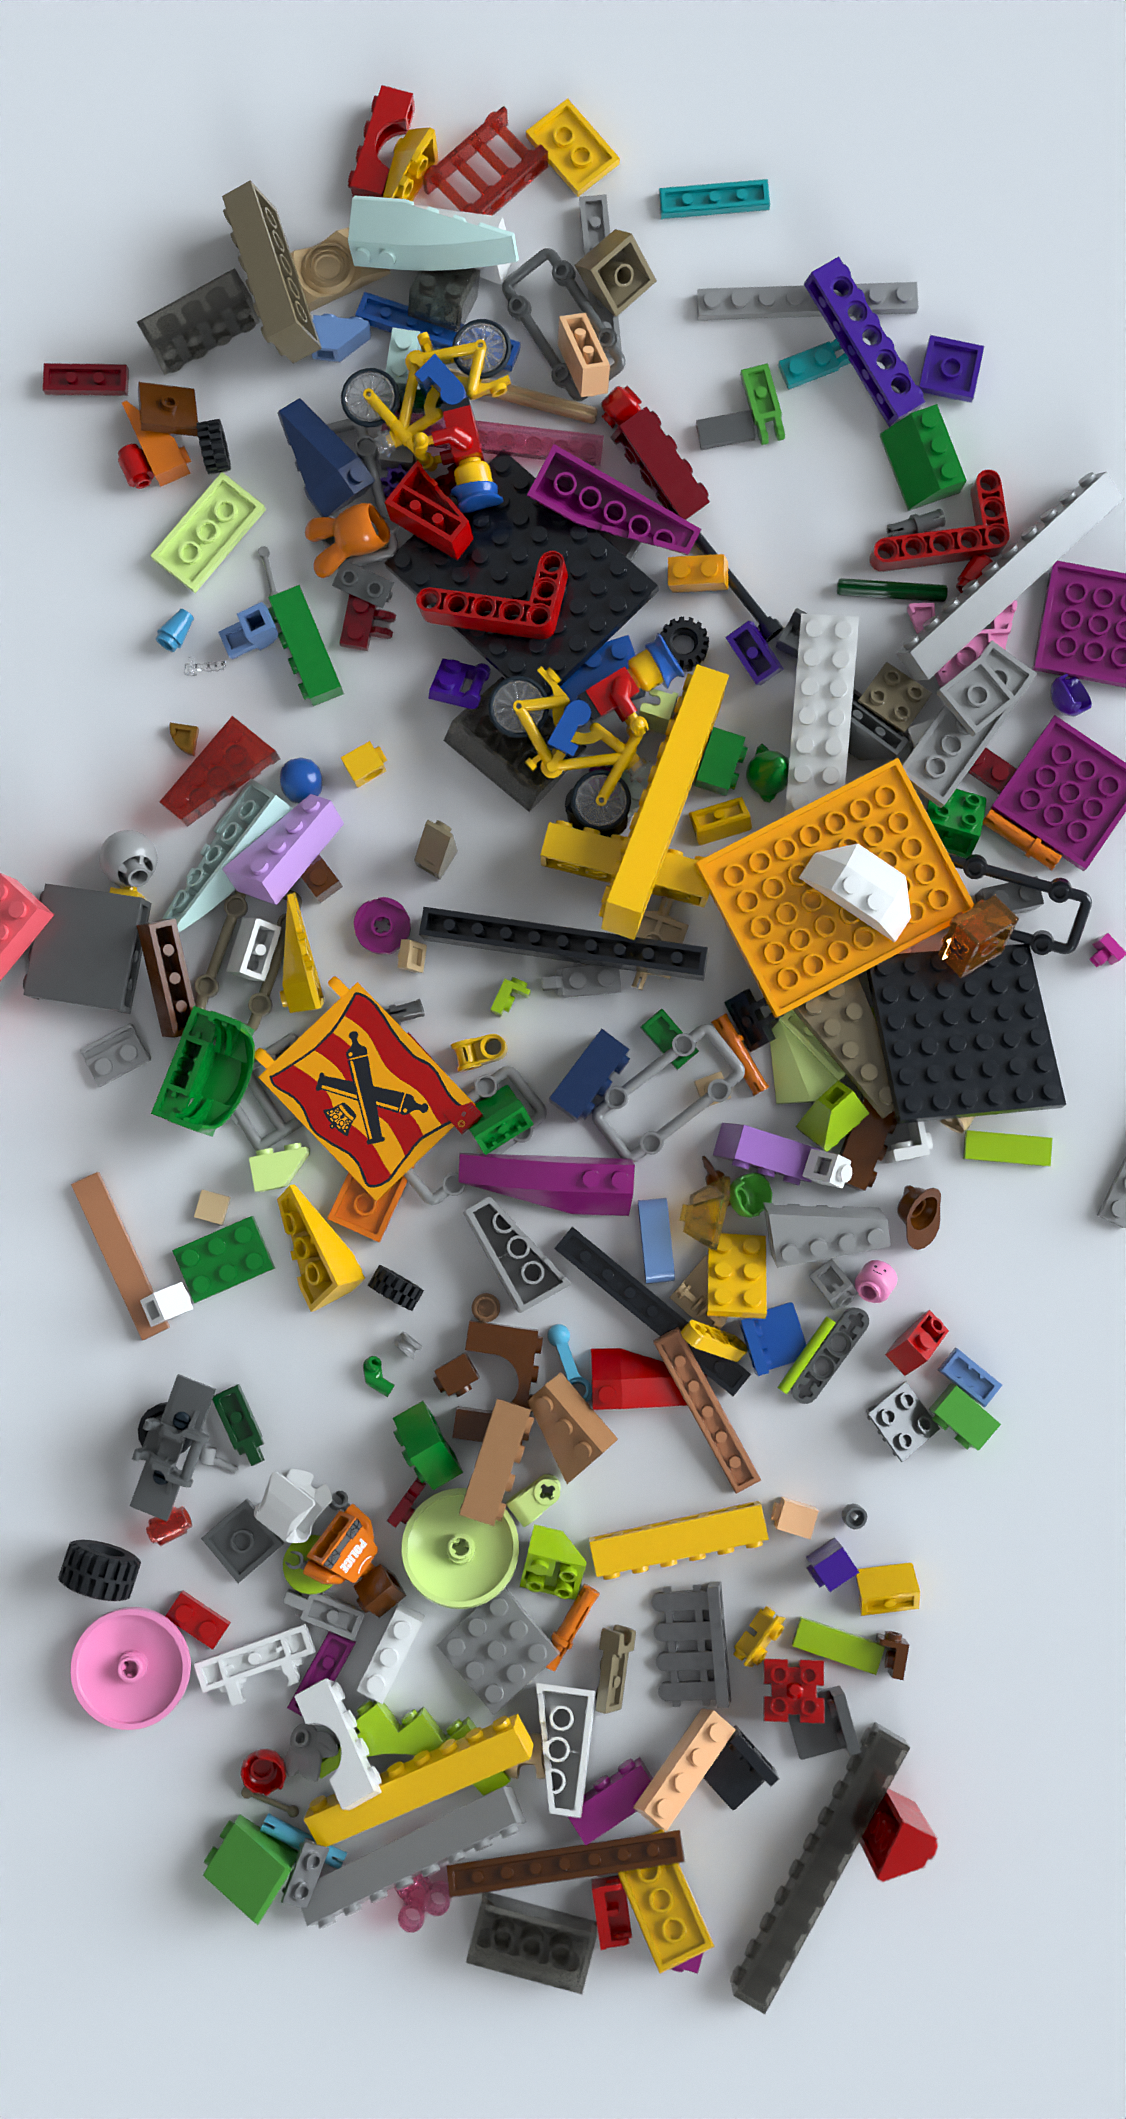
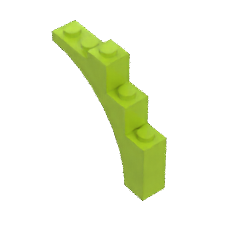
[319,1699,511,1796]

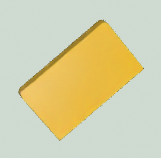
[855,1563,920,1616]

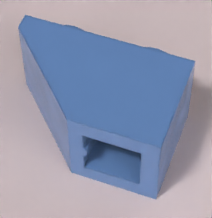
[312,314,371,362]

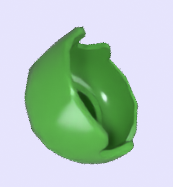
[728,1172,772,1218]

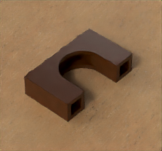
[452,1320,543,1445]

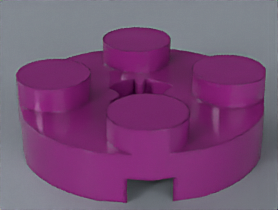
[354,897,411,955]

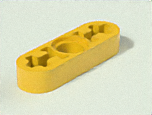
[681,1320,748,1362]

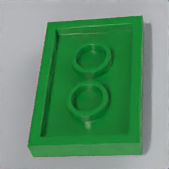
[172,1216,275,1303]

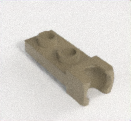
[596,1625,636,1714]

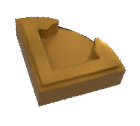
[169,722,199,756]

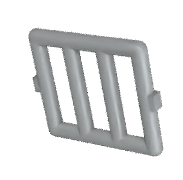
[230,1033,303,1151]

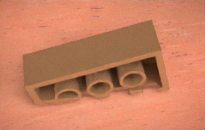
[459,1399,534,1526]

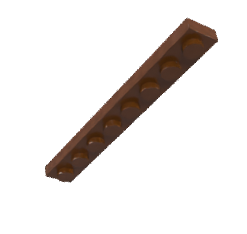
[446,1830,685,1898]

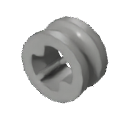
[394,1331,422,1359]

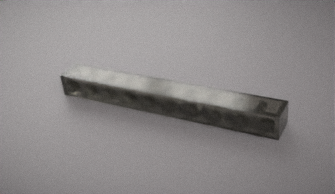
[730,1722,911,2014]

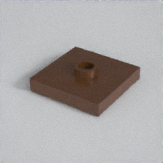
[137,382,198,437]

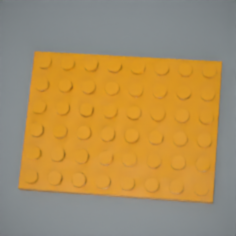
[695,758,978,1018]

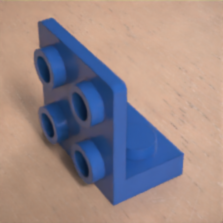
[737,1302,806,1376]

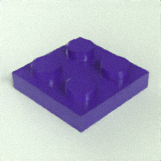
[919,335,984,403]

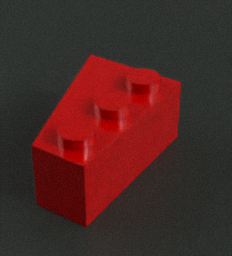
[384,460,473,560]

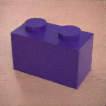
[725,621,784,685]
[806,1538,860,1592]

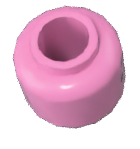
[855,1260,897,1303]

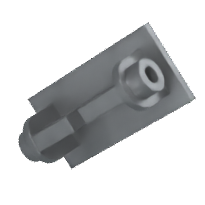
[281,1838,329,1908]

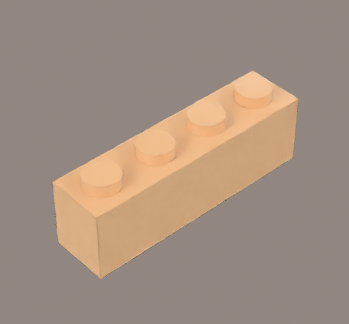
[633,1708,736,1831]

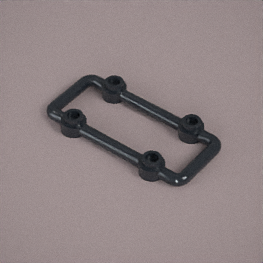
[949,854,1092,955]

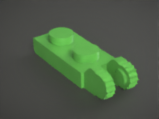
[740,363,785,445]

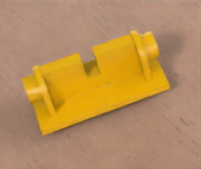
[733,1605,786,1667]

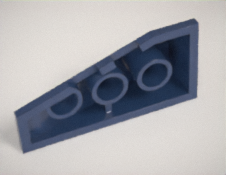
[277,398,375,517]

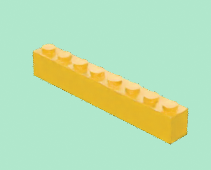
[304,1713,534,1847]

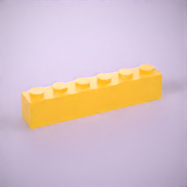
[589,1501,769,1580]

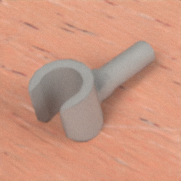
[199,1445,238,1473]

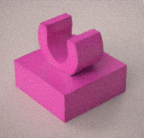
[1089,933,1126,968]

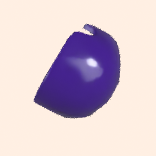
[1050,674,1092,717]

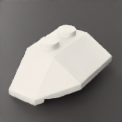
[799,843,911,942]

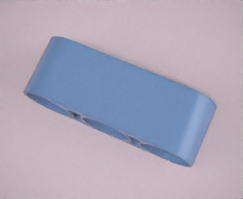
[638,1198,675,1284]

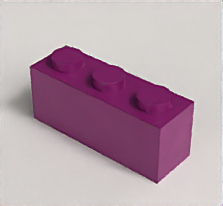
[567,1757,653,1846]

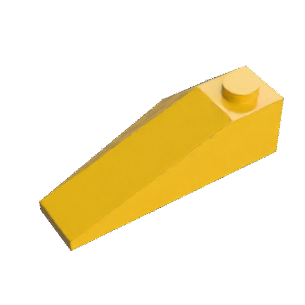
[279,892,325,1013]
[277,1184,365,1312]

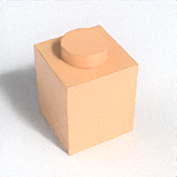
[771,1497,819,1539]

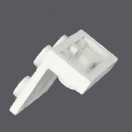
[885,1122,933,1164]

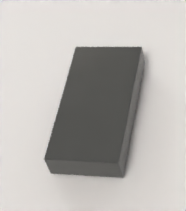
[696,410,756,450]

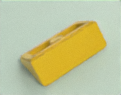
[689,797,752,845]

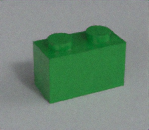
[694,727,748,796]

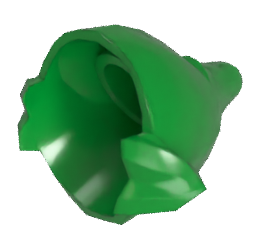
[746,743,789,803]

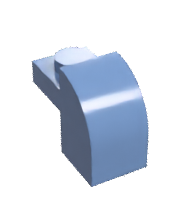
[218,602,279,660]

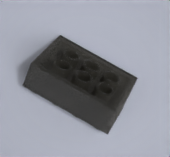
[443,676,587,812]

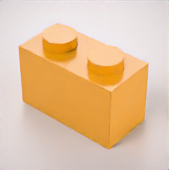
[668,554,728,593]

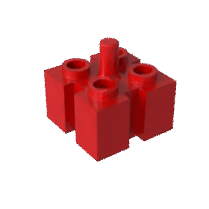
[763,1659,824,1724]

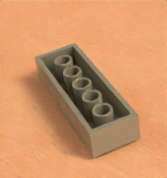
[222,180,322,364]

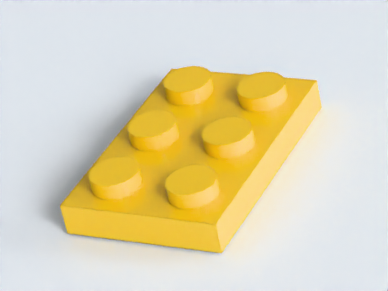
[526,98,620,197]
[707,1233,767,1319]

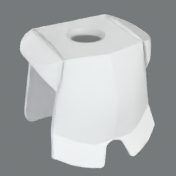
[254,1469,332,1543]

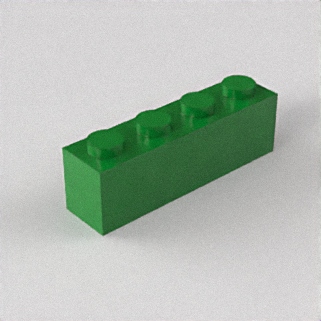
[268,585,344,706]

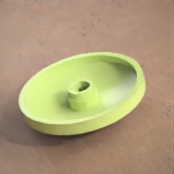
[402,1488,519,1609]

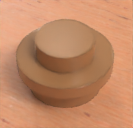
[472,1293,500,1322]

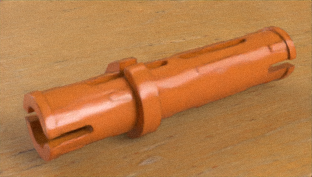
[983,808,1062,871]
[711,1013,769,1096]
[546,1584,600,1671]

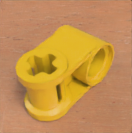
[451,1034,508,1072]

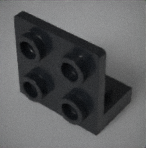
[703,1725,779,1810]

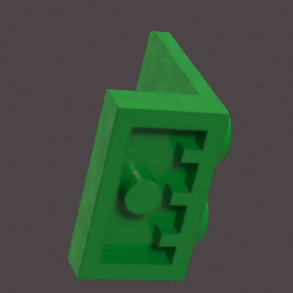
[926,789,987,858]
[469,1085,534,1155]

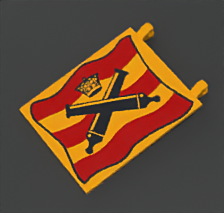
[255,976,476,1201]

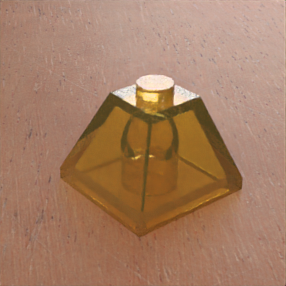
[679,1175,730,1250]

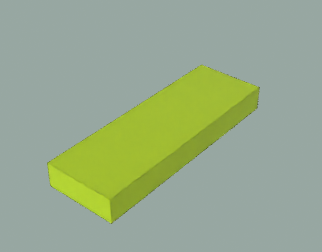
[963,1130,1053,1167]
[792,1616,885,1675]

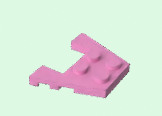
[907,600,1017,687]

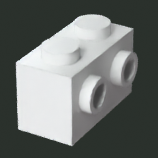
[226,918,282,981]

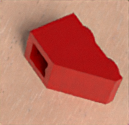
[885,1310,949,1376]

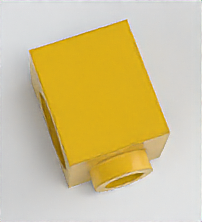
[340,741,387,788]

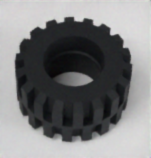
[58,1540,141,1601]

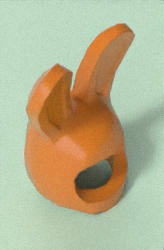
[305,503,391,578]

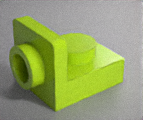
[490,977,531,1017]

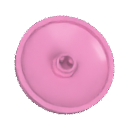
[70,1607,191,1730]

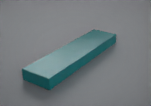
[659,179,770,219]

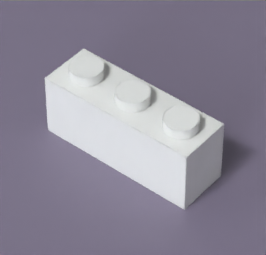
[356,1603,425,1704]

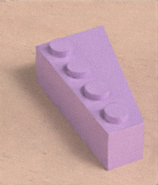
[222,794,344,905]

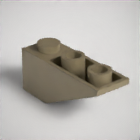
[414,820,458,880]

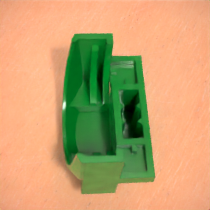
[151,1006,255,1137]

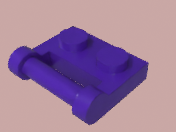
[428,658,491,709]

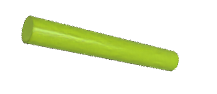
[777,1316,836,1394]

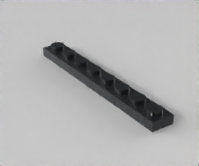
[554,1226,751,1397]

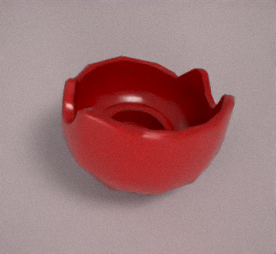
[240,1749,286,1796]

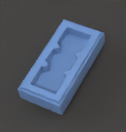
[938,1348,1002,1408]

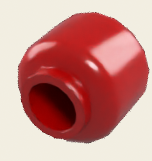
[601,386,642,429]

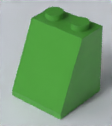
[203,1814,298,1925]

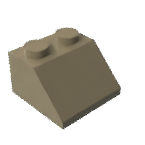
[575,229,657,317]

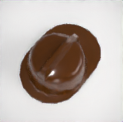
[897,1185,941,1250]

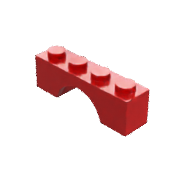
[348,85,415,198]

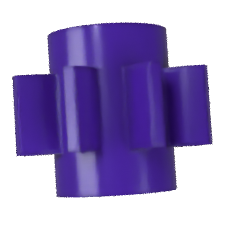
[381,464,408,497]

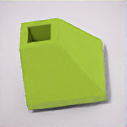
[796,1080,869,1152]
[519,1524,586,1600]

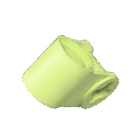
[506,1474,561,1527]

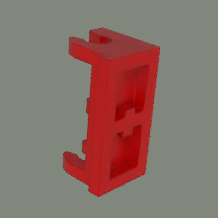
[592,1875,632,1950]

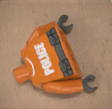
[285,1491,378,1584]

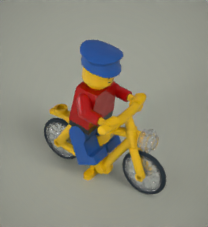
[341,319,511,514]
[488,633,685,831]

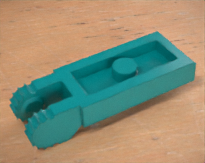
[778,339,851,390]

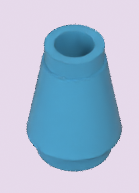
[156,609,194,652]

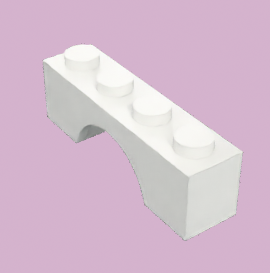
[294,1679,382,1810]

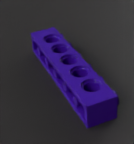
[804,256,926,427]

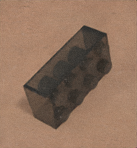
[137,268,260,375]
[466,1892,597,1995]

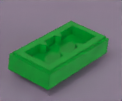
[640,1009,699,1070]

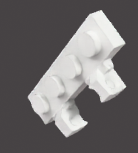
[194,1623,316,1706]

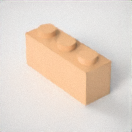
[558,313,610,397]

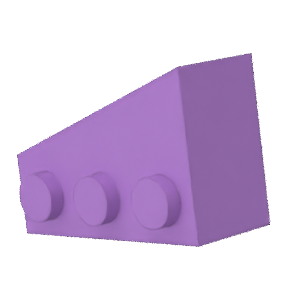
[713,1123,821,1186]

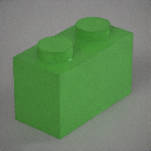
[929,1383,1001,1451]

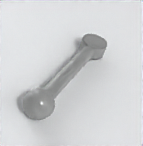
[258,546,278,597]

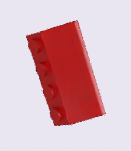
[858,1786,938,1882]

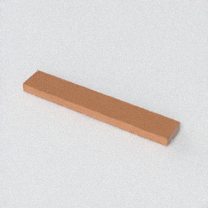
[71,1172,170,1341]
[653,1327,761,1494]

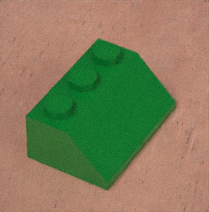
[879,404,967,511]

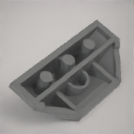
[848,688,909,760]

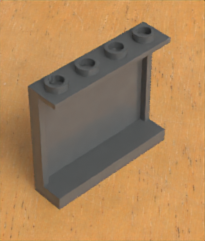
[23,883,152,1014]

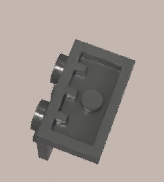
[788,1685,861,1760]

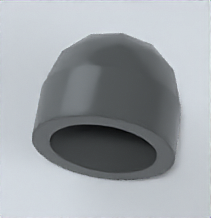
[842,1503,867,1530]

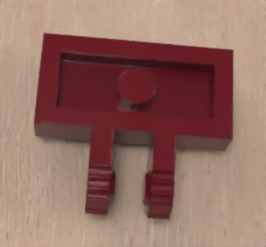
[340,594,396,651]

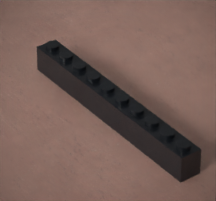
[419,907,708,981]

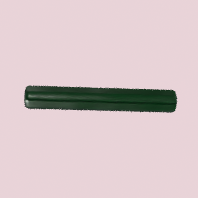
[837,578,948,602]

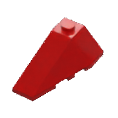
[591,1348,707,1410]

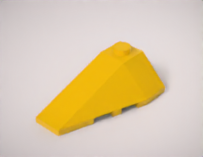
[383,127,439,201]

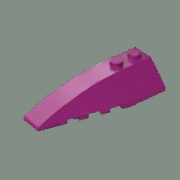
[527,444,702,555]
[458,1153,635,1216]

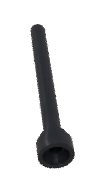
[695,532,783,642]

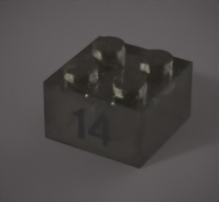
[408,268,480,332]

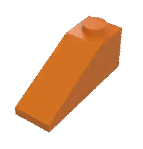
[122,400,191,487]

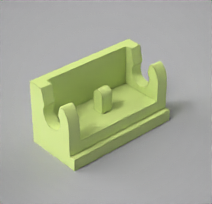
[639,689,678,734]

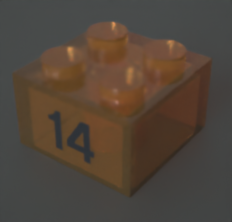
[938,895,1019,978]

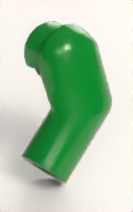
[363,1356,395,1397]

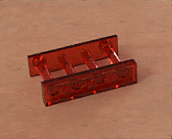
[423,105,548,216]

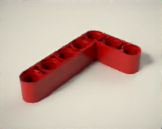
[869,469,1010,572]
[416,551,568,639]

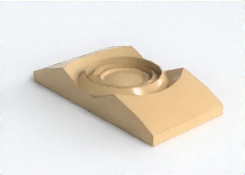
[291,227,390,312]

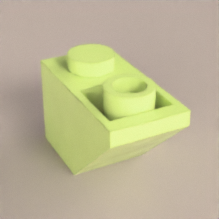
[249,1143,310,1192]

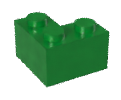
[393,1401,463,1490]

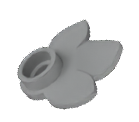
[284,1724,338,1782]

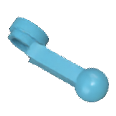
[547,1324,592,1403]

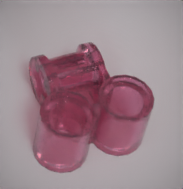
[394,1874,453,1933]

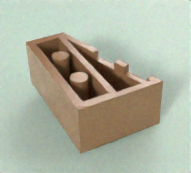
[528,1372,618,1484]

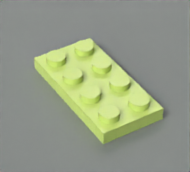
[150,472,266,593]

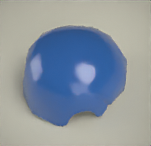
[280,757,322,803]

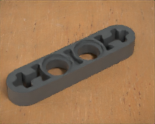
[791,1307,869,1404]

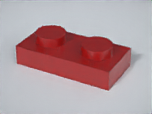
[165,1590,231,1650]

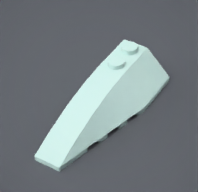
[348,196,519,271]
[162,779,293,932]

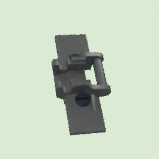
[130,1374,216,1521]

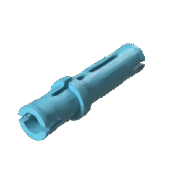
[260,1813,348,1869]

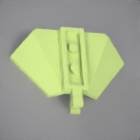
[770,1007,877,1104]

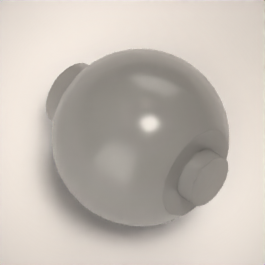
[99,830,157,887]

